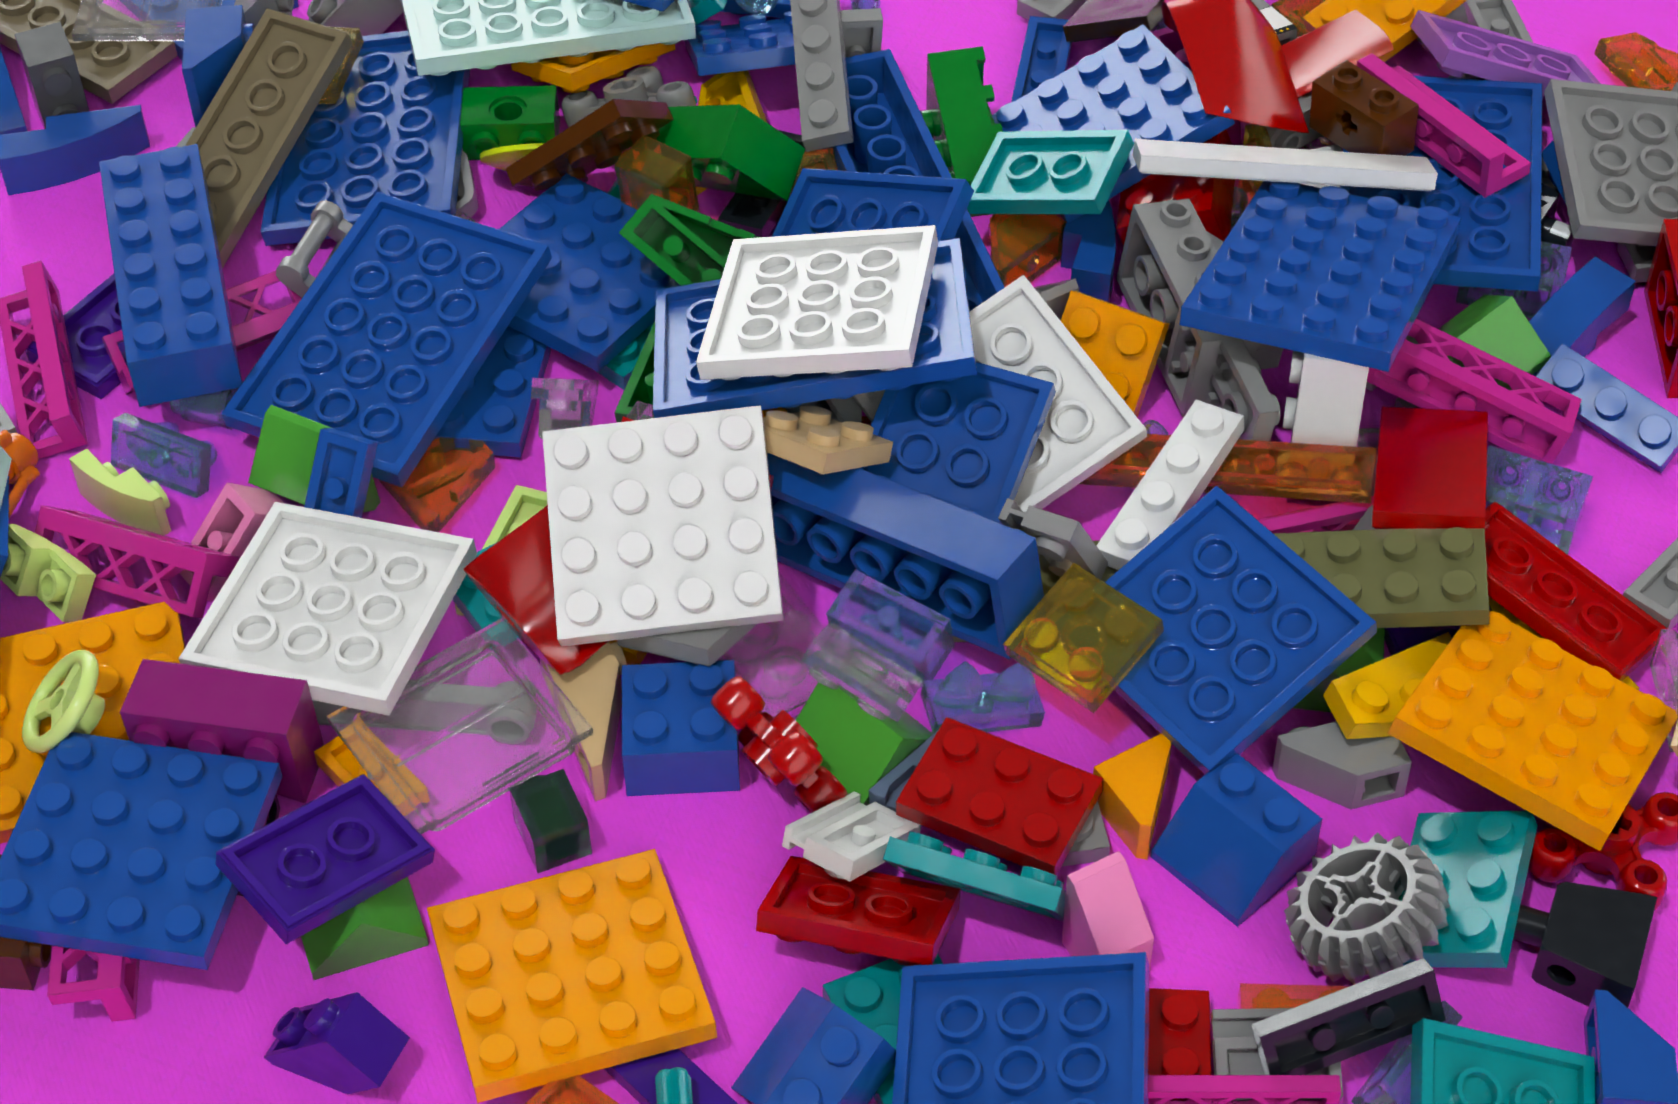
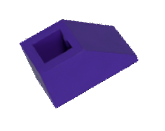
[264,992,410,1095]

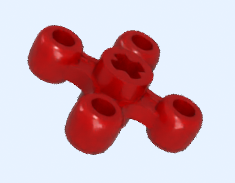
[710,676,848,813]
[1529,792,1678,910]

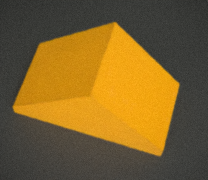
[1093,733,1172,860]

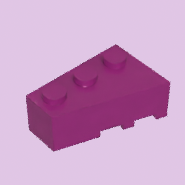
[120,659,324,803]

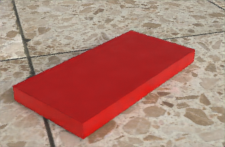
[1372,406,1488,529]
[1485,501,1671,681]

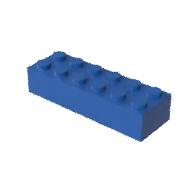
[99,144,242,407]
[767,453,1047,659]

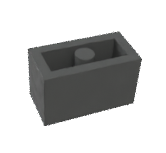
[14,22,89,129]

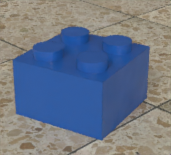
[622,660,740,796]

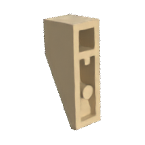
[540,641,627,801]

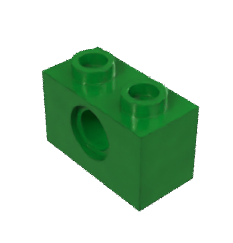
[460,85,560,160]

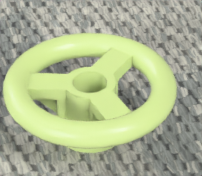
[22,650,105,753]

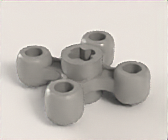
[562,66,696,127]

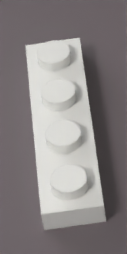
[1096,400,1245,570]

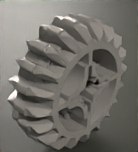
[1284,832,1450,985]

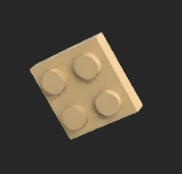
[763,405,893,474]

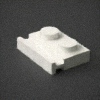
[782,791,921,882]

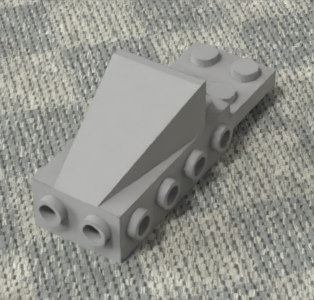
[1116,199,1283,487]

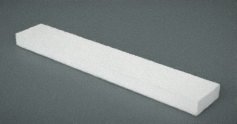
[1133,139,1438,191]

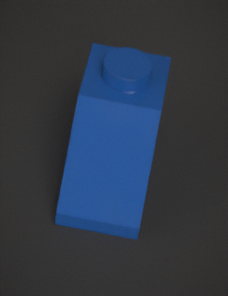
[1584,989,1678,1104]

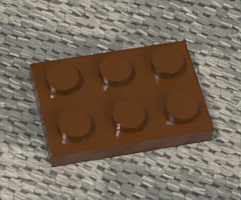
[505,99,674,191]

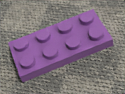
[1410,10,1601,100]

